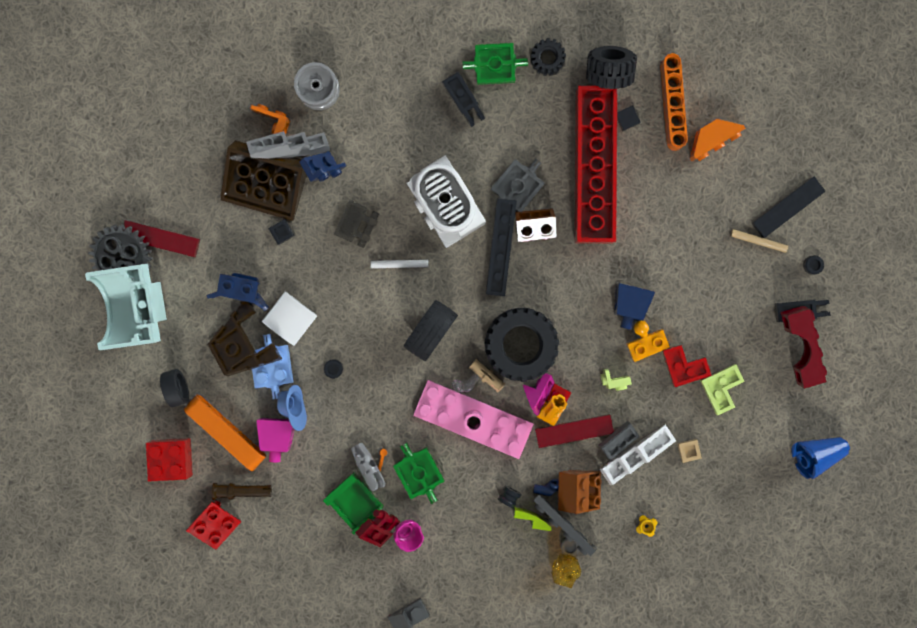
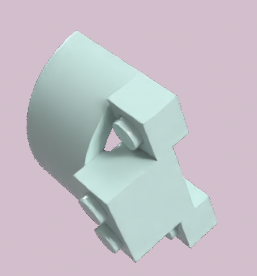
[85,264,167,350]

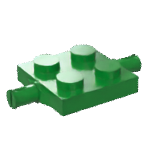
[463,43,528,85]
[393,443,445,504]

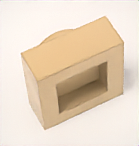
[677,439,702,463]

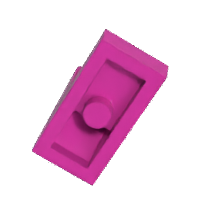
[523,373,555,415]

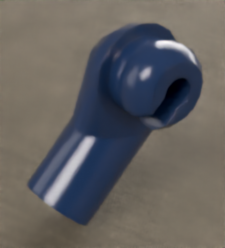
[533,478,559,496]

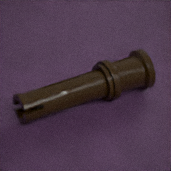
[212,483,272,500]

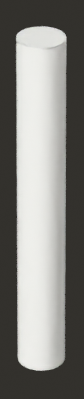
[371,260,428,268]

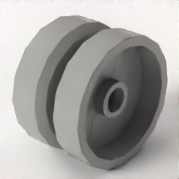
[294,62,340,111]

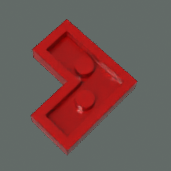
[662,345,712,387]

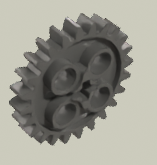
[88,225,153,271]

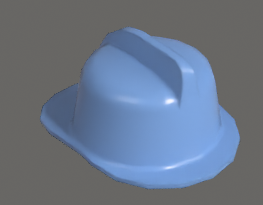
[277,385,307,431]

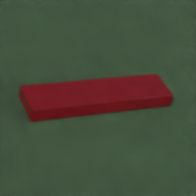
[124,220,200,258]
[535,414,614,448]

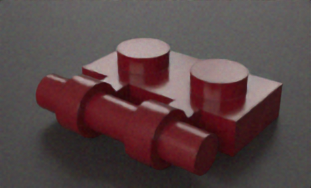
[355,509,400,547]

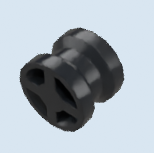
[498,485,522,508]

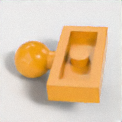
[626,321,670,362]

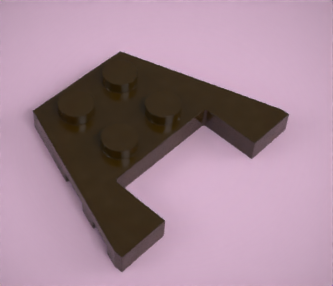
[207,301,282,377]

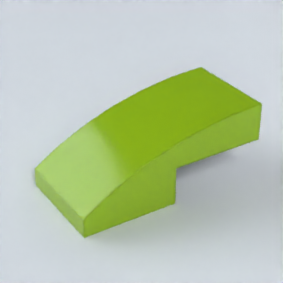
[513,507,552,531]

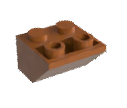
[558,470,602,514]

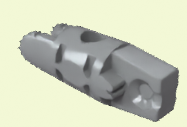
[351,443,386,491]

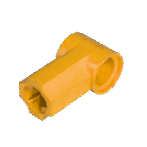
[536,394,568,426]

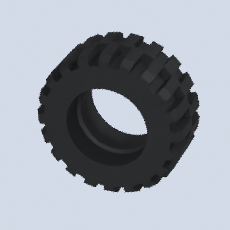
[485,308,559,382]

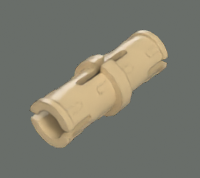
[469,359,506,393]

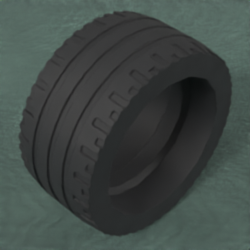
[404,300,458,362]

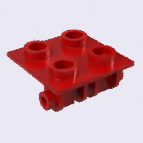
[186,500,241,550]

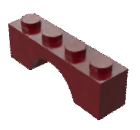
[781,306,827,389]

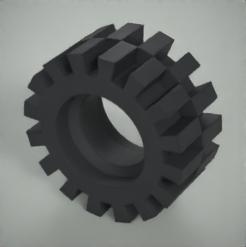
[530,38,566,76]

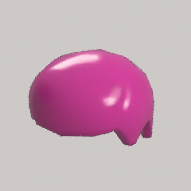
[393,520,424,552]

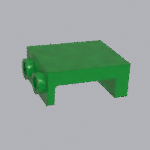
[323,472,384,535]

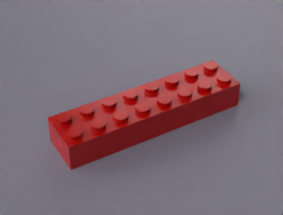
[575,86,617,244]

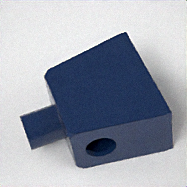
[614,283,655,330]

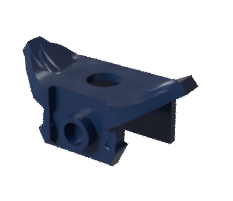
[206,273,269,311]

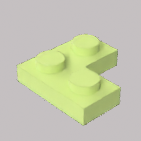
[700,364,745,415]

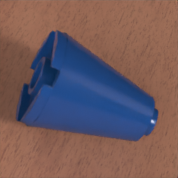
[792,437,850,479]

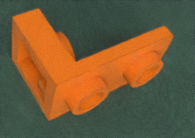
[250,104,290,136]

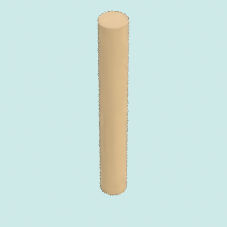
[730,229,788,253]

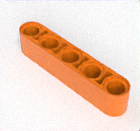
[660,53,688,151]
[184,394,266,471]

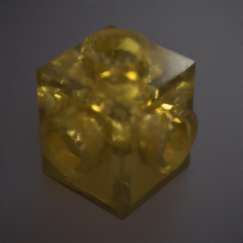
[551,553,581,588]

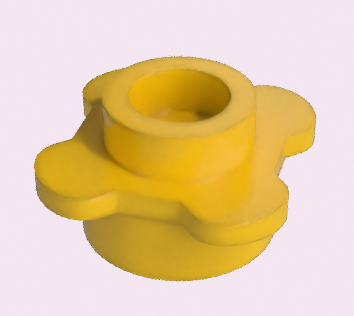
[636,515,658,537]

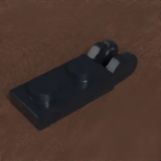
[442,72,485,127]
[775,300,831,322]

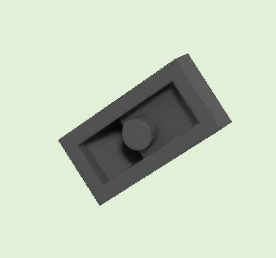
[388,598,430,628]

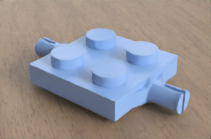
[252,334,294,399]

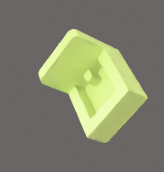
[600,369,632,391]

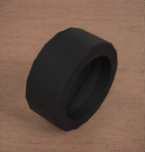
[160,369,189,407]

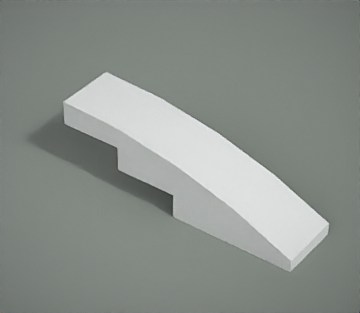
[600,425,676,485]

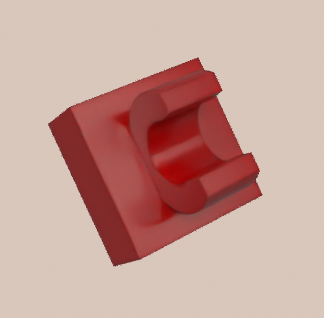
[546,383,571,402]

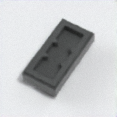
[598,421,639,461]

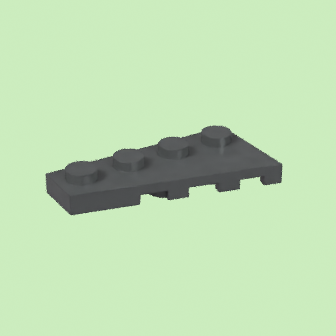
[533,495,597,557]

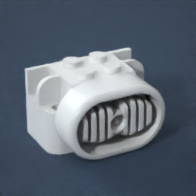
[407,155,486,248]

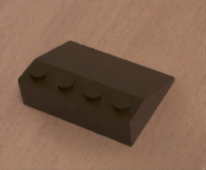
[220,140,306,221]

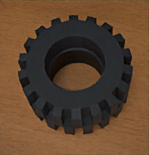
[586,46,637,89]

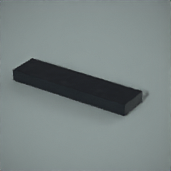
[752,176,826,238]

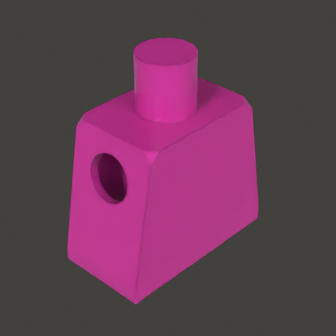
[257,418,295,463]

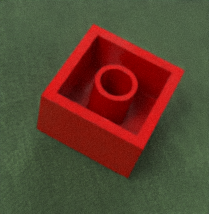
[146,438,193,482]

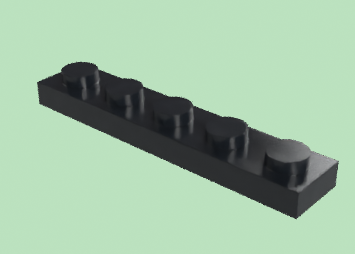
[486,198,517,296]

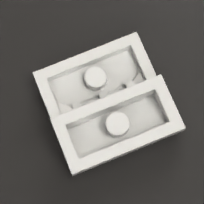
[262,291,317,346]

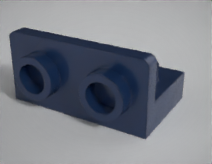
[299,151,347,182]

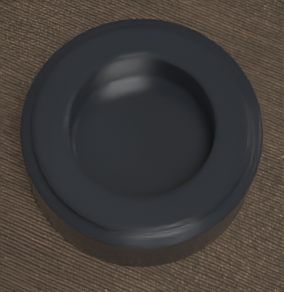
[803,255,824,275]
[324,359,344,379]

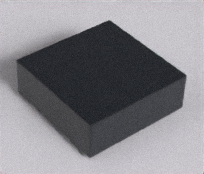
[617,105,641,132]
[268,219,295,245]

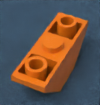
[690,119,746,161]

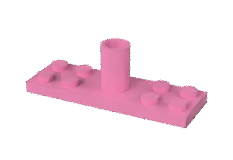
[413,380,534,459]

